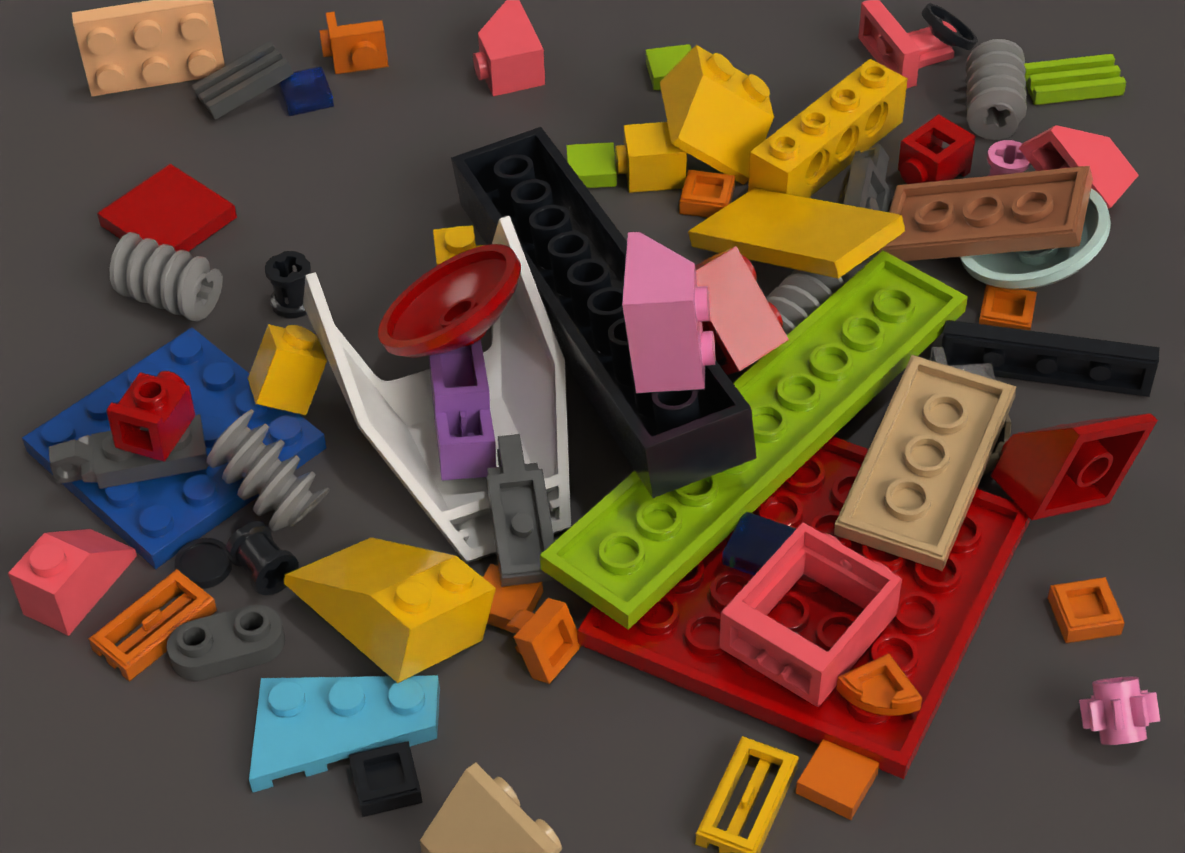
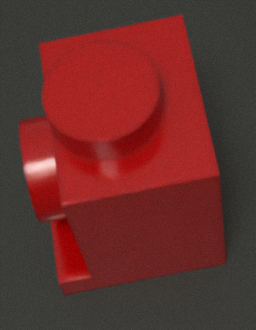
[898,114,976,184]
[106,371,195,462]

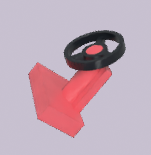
[858,0,978,89]

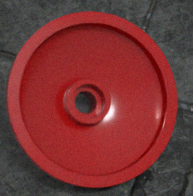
[378,244,521,358]

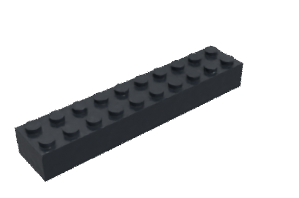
[451,127,757,498]

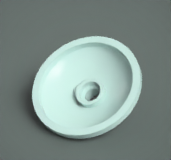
[960,188,1111,290]

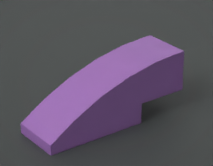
[428,339,496,481]

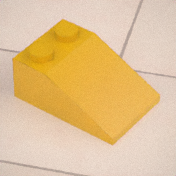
[284,537,496,683]

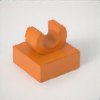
[506,598,582,684]

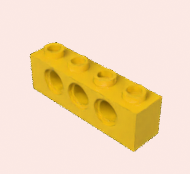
[748,59,908,198]

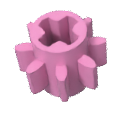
[1079,676,1160,745]

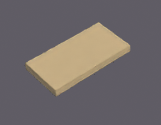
[834,355,1016,571]

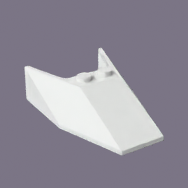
[303,216,571,564]

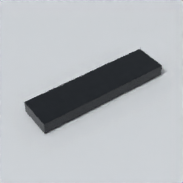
[939,320,1160,397]

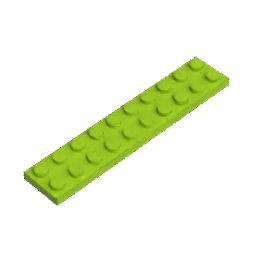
[540,250,968,630]

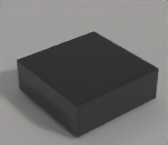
[349,741,423,817]

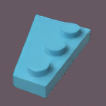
[249,675,440,793]

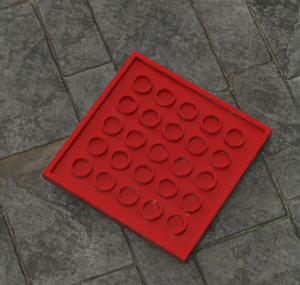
[577,436,1030,779]

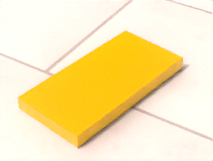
[688,188,905,279]

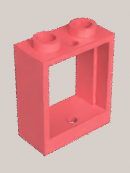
[719,522,902,707]

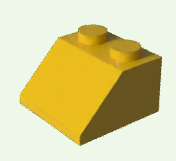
[660,45,774,185]

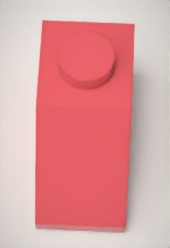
[473,0,545,96]
[1019,125,1139,209]
[8,529,137,636]

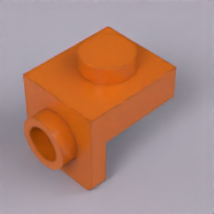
[319,12,389,74]

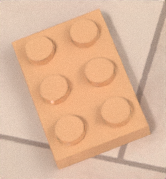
[72,0,225,97]

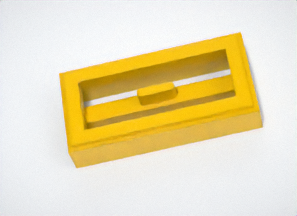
[695,736,799,853]

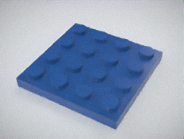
[22,327,327,569]

